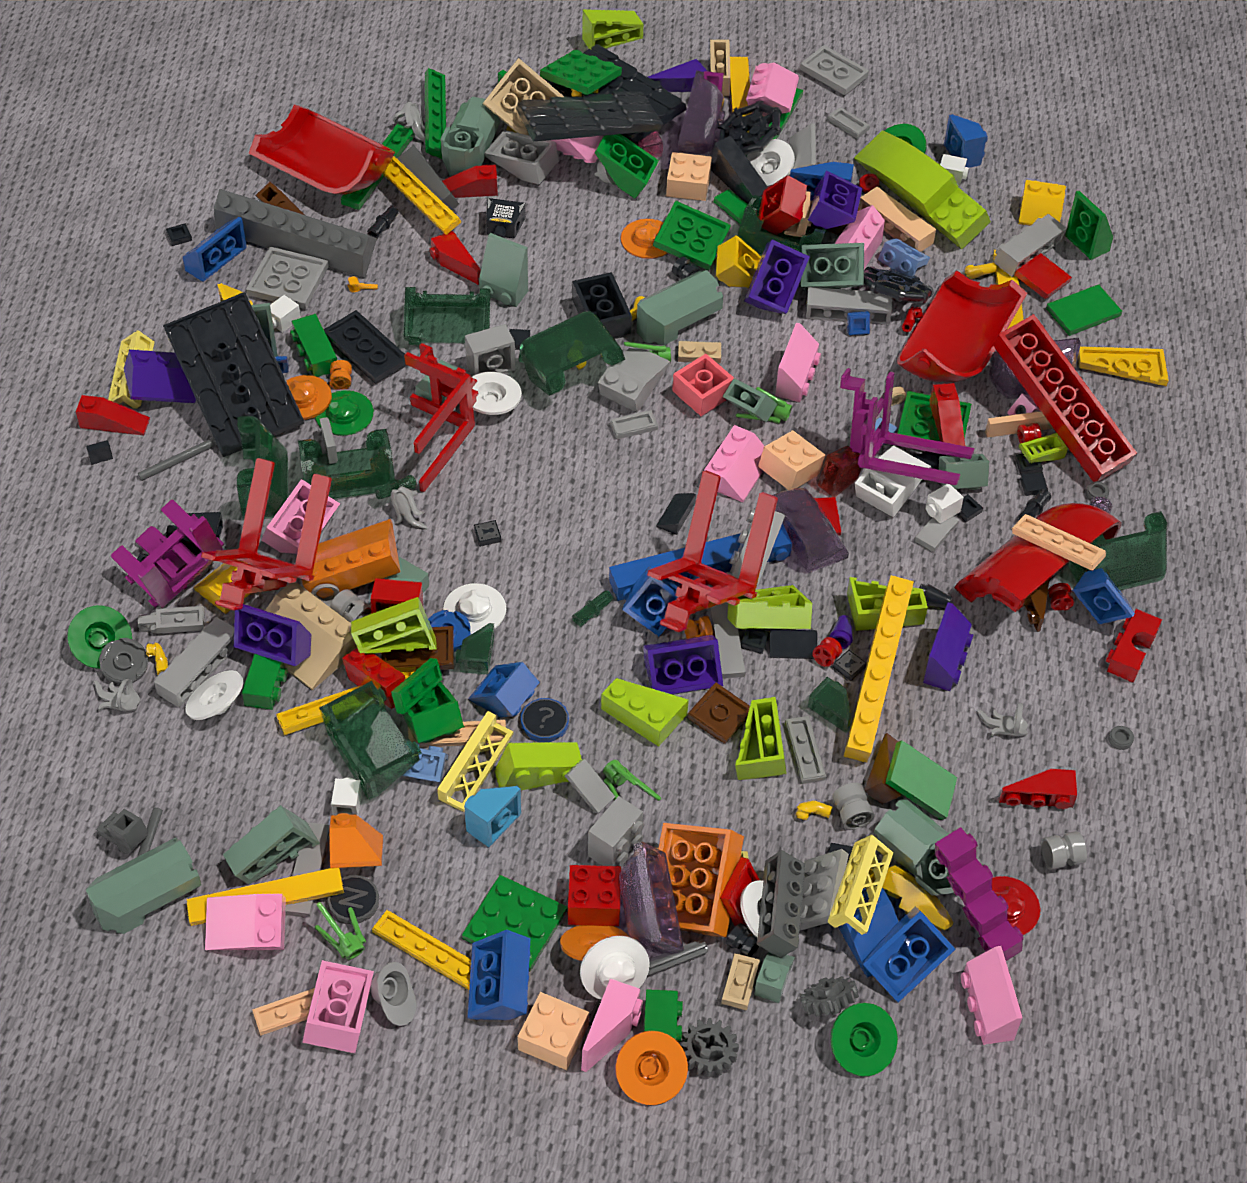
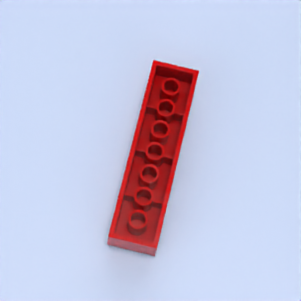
[993,314,1137,482]

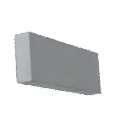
[785,716,826,784]

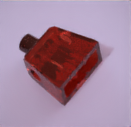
[818,446,862,497]

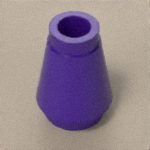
[829,615,853,649]

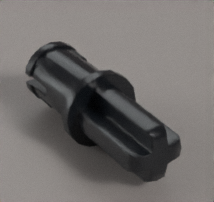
[367,205,399,239]
[1019,489,1051,520]

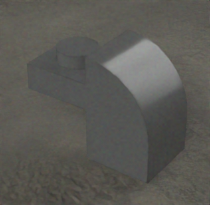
[96,809,148,854]

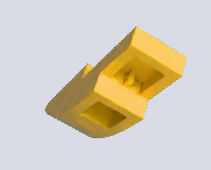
[868,866,954,931]

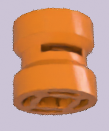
[329,360,352,390]
[684,616,713,639]

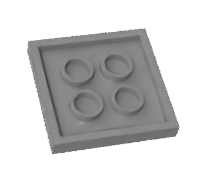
[246,247,329,309]

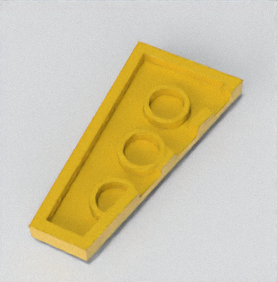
[1077,346,1169,386]

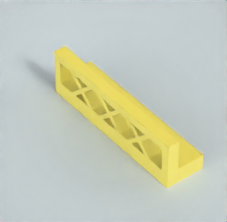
[108,330,154,409]
[437,711,513,812]
[828,835,893,935]

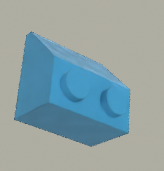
[464,786,521,847]

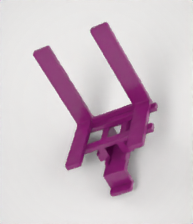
[840,368,975,485]
[111,500,224,609]

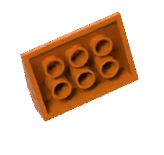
[302,519,401,598]
[644,823,744,938]

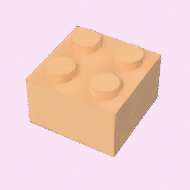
[666,152,712,201]
[758,430,825,492]
[518,992,589,1070]

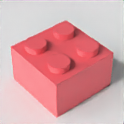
[672,354,734,416]

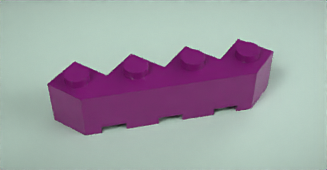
[935,827,1024,961]

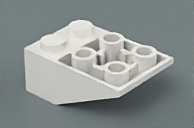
[855,446,931,517]

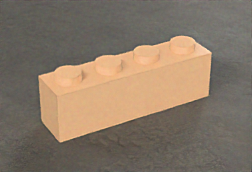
[859,187,936,252]

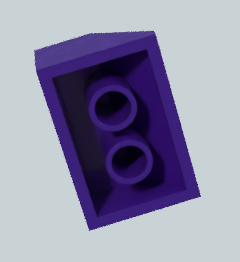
[808,170,862,229]
[744,240,810,314]
[124,349,196,403]
[923,602,974,691]
[234,604,312,666]
[643,635,724,694]

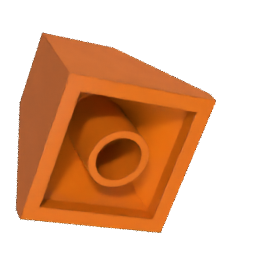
[330,813,383,868]

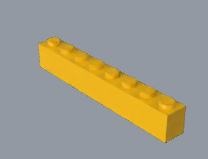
[843,575,914,763]

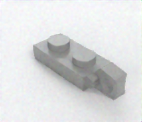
[138,606,205,634]

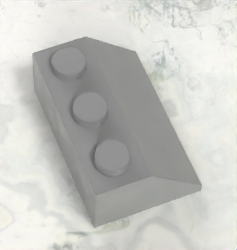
[788,123,816,176]

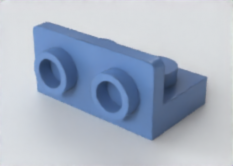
[878,238,930,276]
[392,741,449,783]

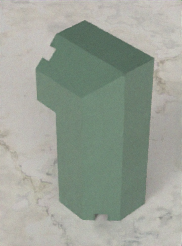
[441,97,500,177]
[636,270,723,345]
[874,800,954,895]
[86,837,202,934]

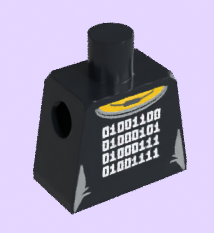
[486,198,526,238]

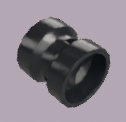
[672,257,700,280]
[726,923,759,957]

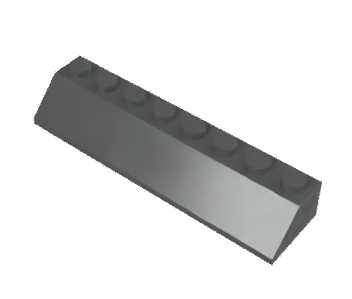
[214,189,377,278]

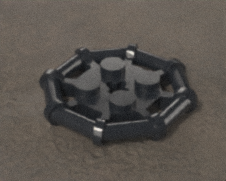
[716,101,782,155]
[864,266,934,304]

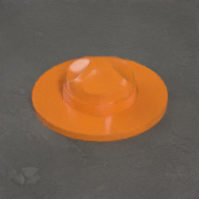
[621,219,667,259]
[286,375,332,420]
[560,925,629,961]
[615,1031,688,1105]

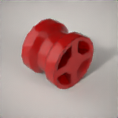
[1017,423,1042,444]
[1048,583,1074,611]
[813,637,842,667]

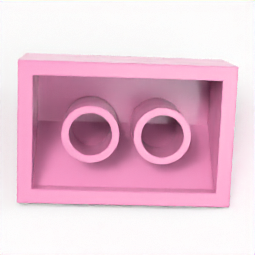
[746,63,799,116]
[550,136,603,163]
[835,205,885,269]
[775,323,821,402]
[704,425,764,502]
[261,479,340,554]
[961,946,1023,1045]

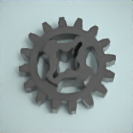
[801,976,859,1016]
[681,1018,739,1077]

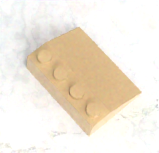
[482,58,564,136]
[265,582,357,691]

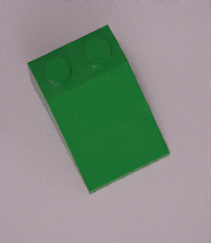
[595,134,659,199]
[1065,191,1113,260]
[402,682,464,743]

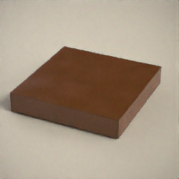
[687,682,750,744]

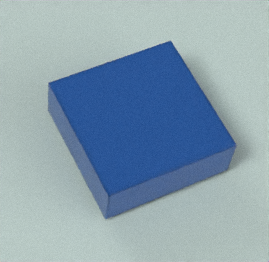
[847,311,870,335]

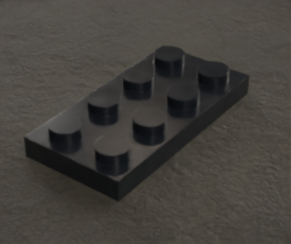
[323,310,406,384]

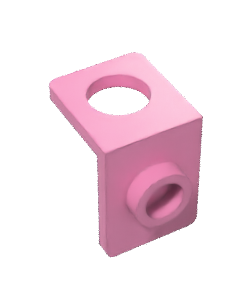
[1007,394,1041,415]

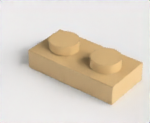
[678,341,721,363]
[721,953,760,1010]

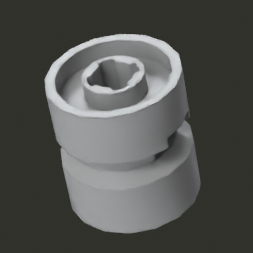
[330,589,371,623]
[833,783,874,830]
[1041,831,1087,870]

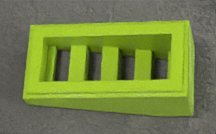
[1019,433,1068,463]

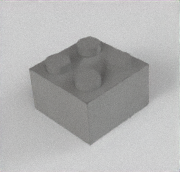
[465,324,515,376]
[588,796,644,866]

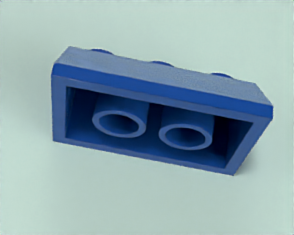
[183,217,247,282]
[468,930,530,1020]

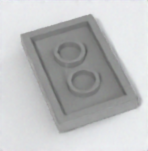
[800,45,869,95]
[799,849,849,931]

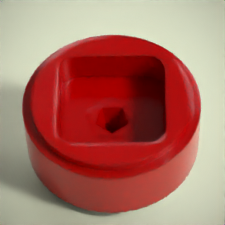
[859,173,880,194]

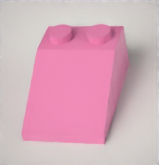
[205,894,286,950]
[302,960,374,1053]
[581,979,643,1072]

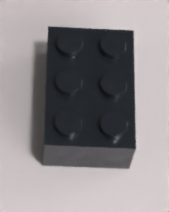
[572,272,632,343]

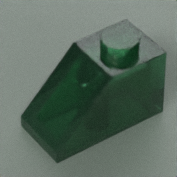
[456,623,495,675]
[808,677,851,733]

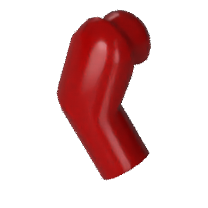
[902,307,923,332]

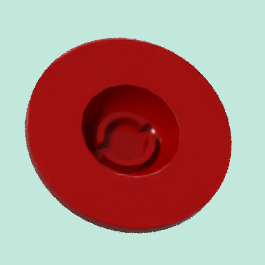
[992,876,1041,935]

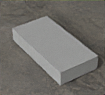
[827,107,870,139]
[610,410,658,440]
[320,417,338,464]
[915,516,959,552]
[564,759,615,813]

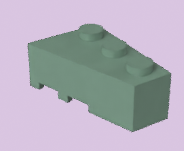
[223,805,320,884]

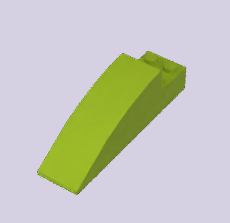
[854,130,991,249]

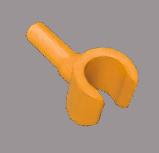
[347,276,378,293]

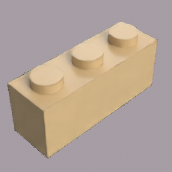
[710,40,730,96]

